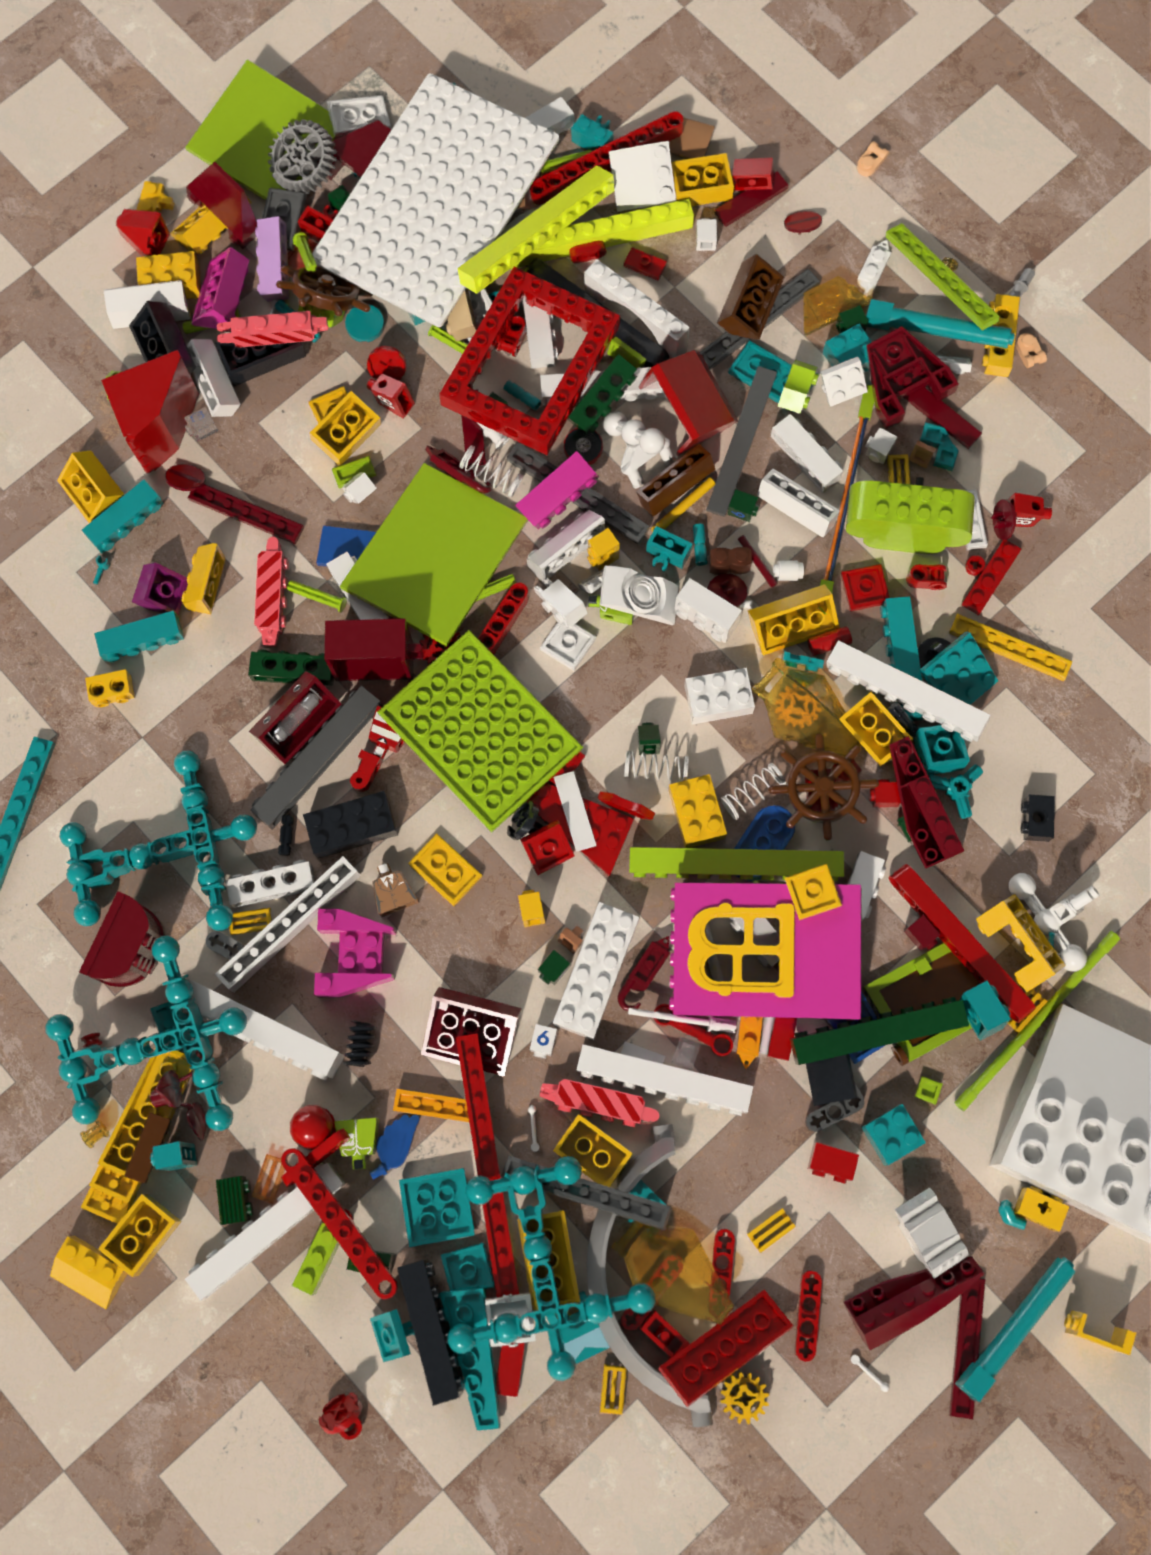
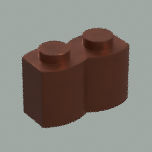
[709,547,752,575]

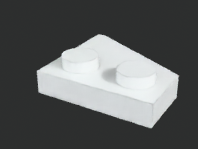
[578,563,618,593]

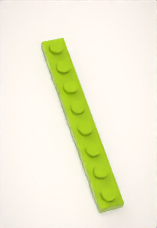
[885,223,1000,331]

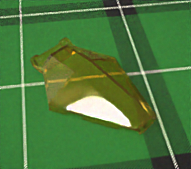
[752,658,861,756]
[611,1221,734,1324]

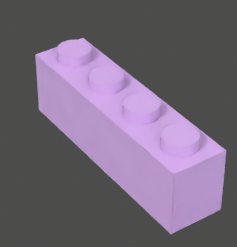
[255,216,289,302]

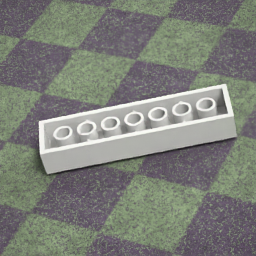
[183,978,345,1081]

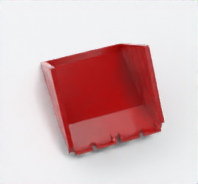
[101,350,199,473]
[638,350,738,456]

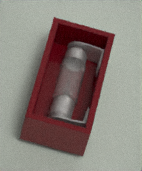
[249,671,342,764]

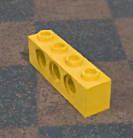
[982,294,1020,377]

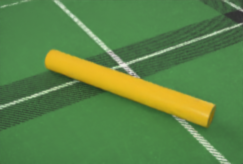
[650,477,715,532]

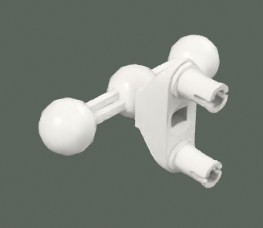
[603,411,676,488]
[1009,873,1100,972]

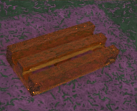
[251,1154,288,1204]

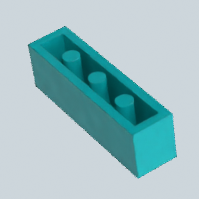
[82,480,164,554]
[94,610,184,662]

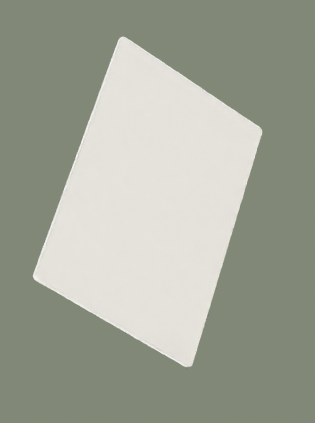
[312,74,559,327]

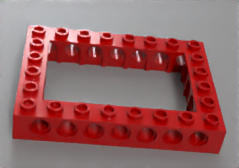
[439,267,620,455]

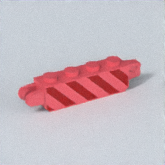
[217,311,328,347]
[254,537,289,647]
[540,1079,660,1128]

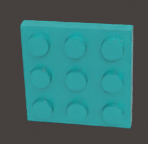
[920,632,998,705]
[399,1168,475,1247]

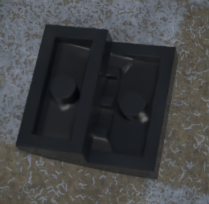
[806,1054,858,1106]

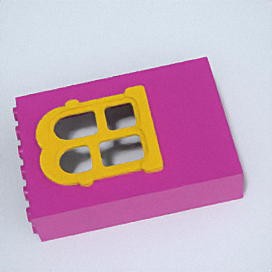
[670,883,862,1019]

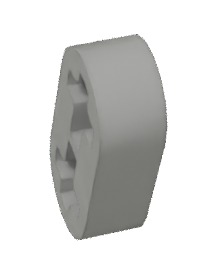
[206,931,244,960]

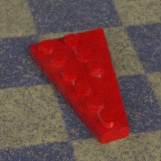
[525,783,634,877]

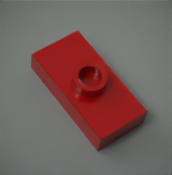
[623,247,667,281]

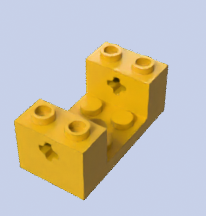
[976,894,1066,992]

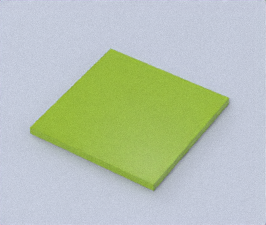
[185,59,335,200]

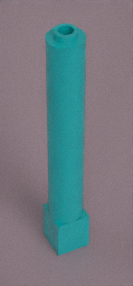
[866,299,1015,349]
[955,1257,1076,1402]

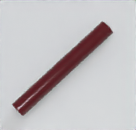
[738,535,778,588]

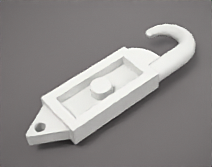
[847,239,891,305]

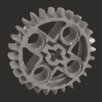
[268,119,337,194]

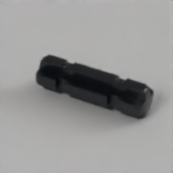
[888,703,919,736]
[278,815,294,856]

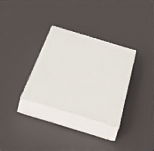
[327,95,391,138]

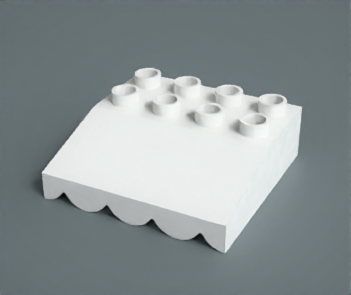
[989,1004,1151,1244]

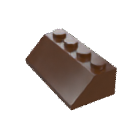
[717,254,785,340]

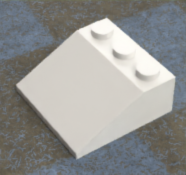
[609,141,676,212]

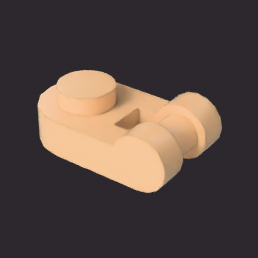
[857,141,890,176]
[1016,333,1047,368]

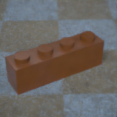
[636,444,716,517]

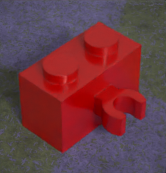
[297,205,338,242]

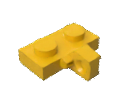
[136,181,175,212]

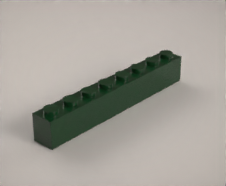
[789,997,969,1065]

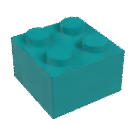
[823,324,871,372]
[913,725,970,775]
[960,981,1010,1041]
[861,1104,926,1166]

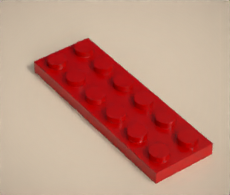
[658,1290,793,1408]

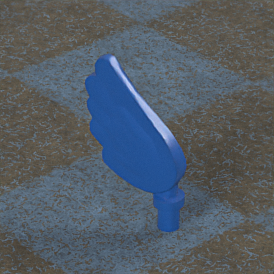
[369,1115,420,1180]

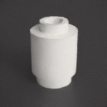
[773,560,804,581]

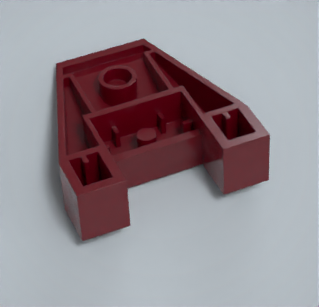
[317,120,392,180]
[186,162,257,249]
[866,326,959,430]

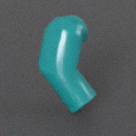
[998,1200,1027,1230]

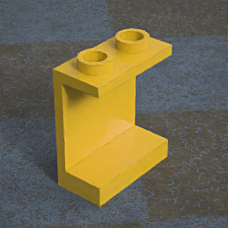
[1064,1310,1136,1355]

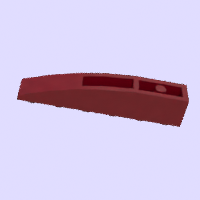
[889,736,965,869]
[843,1256,984,1351]

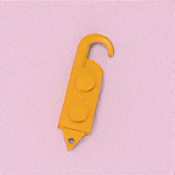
[736,1016,763,1069]

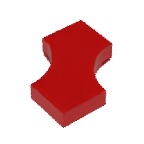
[598,791,655,820]

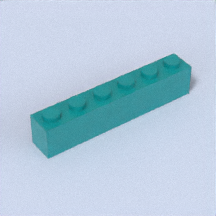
[880,596,924,721]

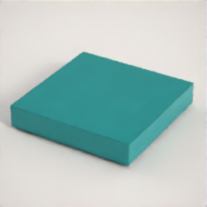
[441,1242,495,1290]

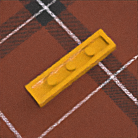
[393,1089,469,1123]

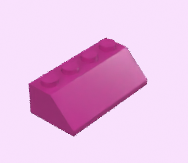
[191,247,249,329]
[515,451,599,530]

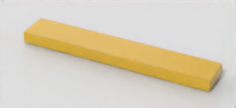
[949,613,1073,681]

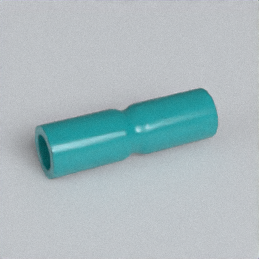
[503,380,542,411]
[693,523,708,566]

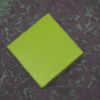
[914,1076,943,1105]

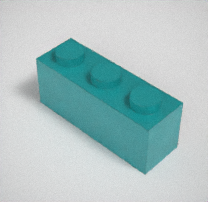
[150,1141,198,1171]

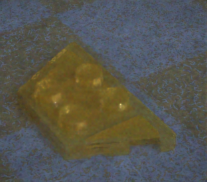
[803,276,873,337]

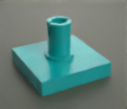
[370,1309,414,1363]

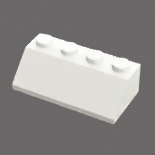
[527,510,605,583]

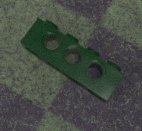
[568,354,637,435]
[248,649,334,686]

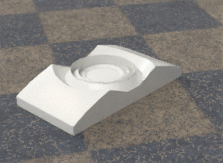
[600,565,679,625]

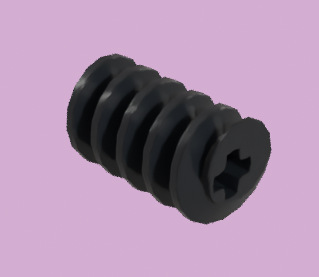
[343,1021,377,1067]

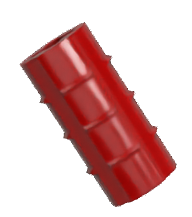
[807,626,852,656]

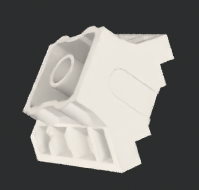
[895,1187,969,1278]

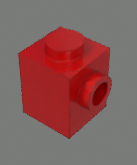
[869,779,901,808]

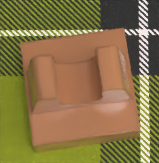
[909,440,936,468]
[558,926,584,954]

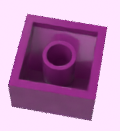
[132,562,188,616]

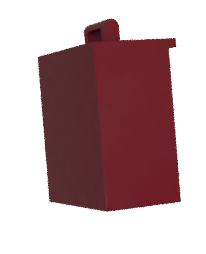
[324,619,424,683]

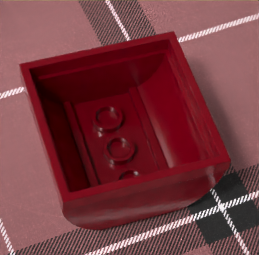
[79,891,165,987]

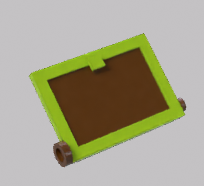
[863,930,980,1066]

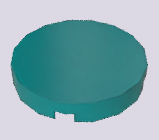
[345,305,384,342]

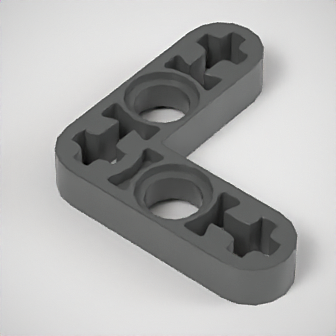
[805,1082,865,1132]

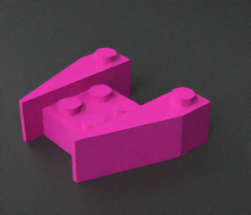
[314,909,396,998]

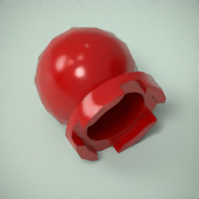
[289,1105,336,1150]

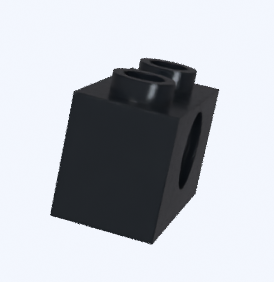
[1020,794,1055,842]

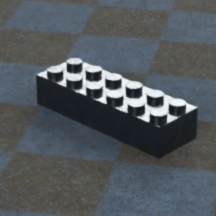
[397,1258,465,1406]

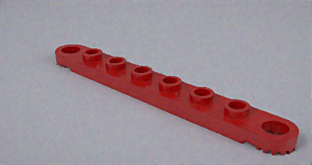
[281,1148,398,1299]

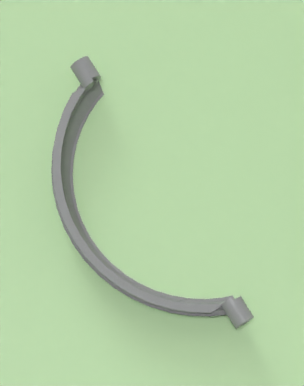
[587,1124,713,1427]

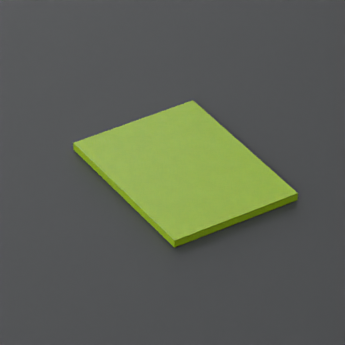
[340,463,528,646]
[377,630,583,833]

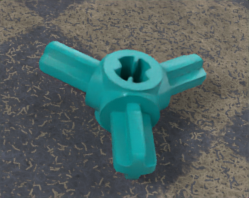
[929,764,983,819]

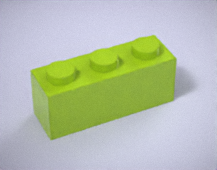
[292,1222,340,1296]

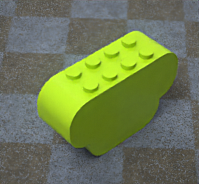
[846,481,975,554]

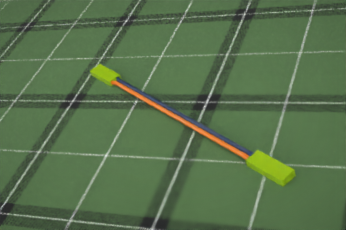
[819,385,874,615]

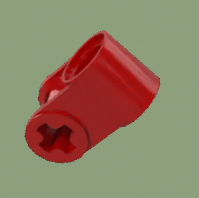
[497,316,526,357]
[906,564,947,590]

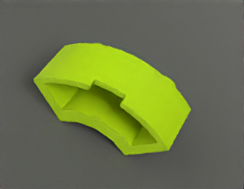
[778,360,819,413]

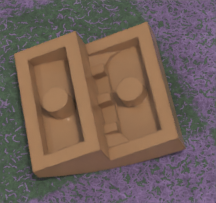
[669,117,715,159]

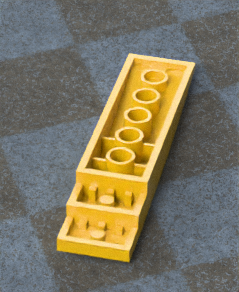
[80,1047,192,1224]

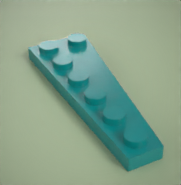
[440,1287,501,1431]

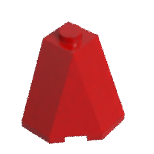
[116,209,170,257]

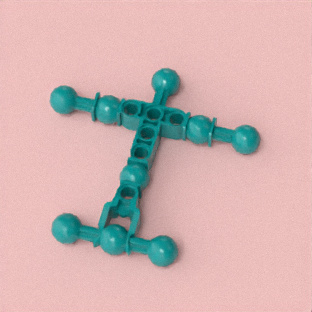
[59,750,257,931]
[45,936,247,1131]
[448,1156,656,1381]

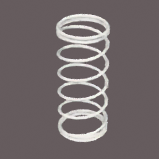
[459,445,523,497]
[624,751,689,781]
[721,763,786,820]

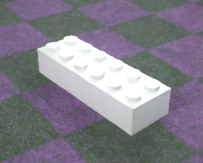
[553,902,639,1041]

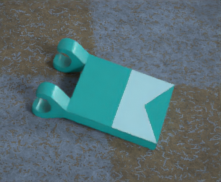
[546,1291,610,1364]

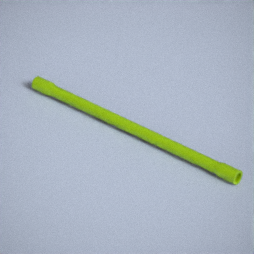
[954,931,1120,1111]

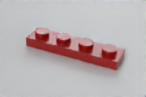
[962,540,1022,616]

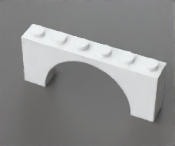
[584,259,690,359]

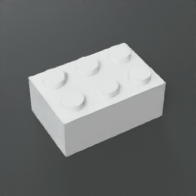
[675,578,742,643]
[684,668,755,725]

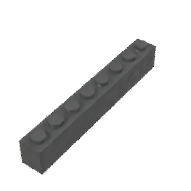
[250,686,383,830]

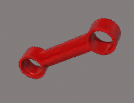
[653,1004,733,1057]

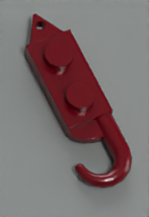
[425,445,493,493]
[617,936,670,1011]

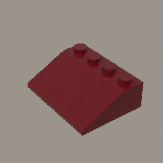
[421,987,522,1076]

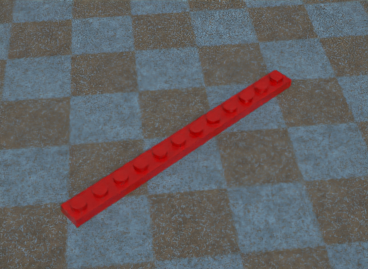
[456,1033,519,1298]

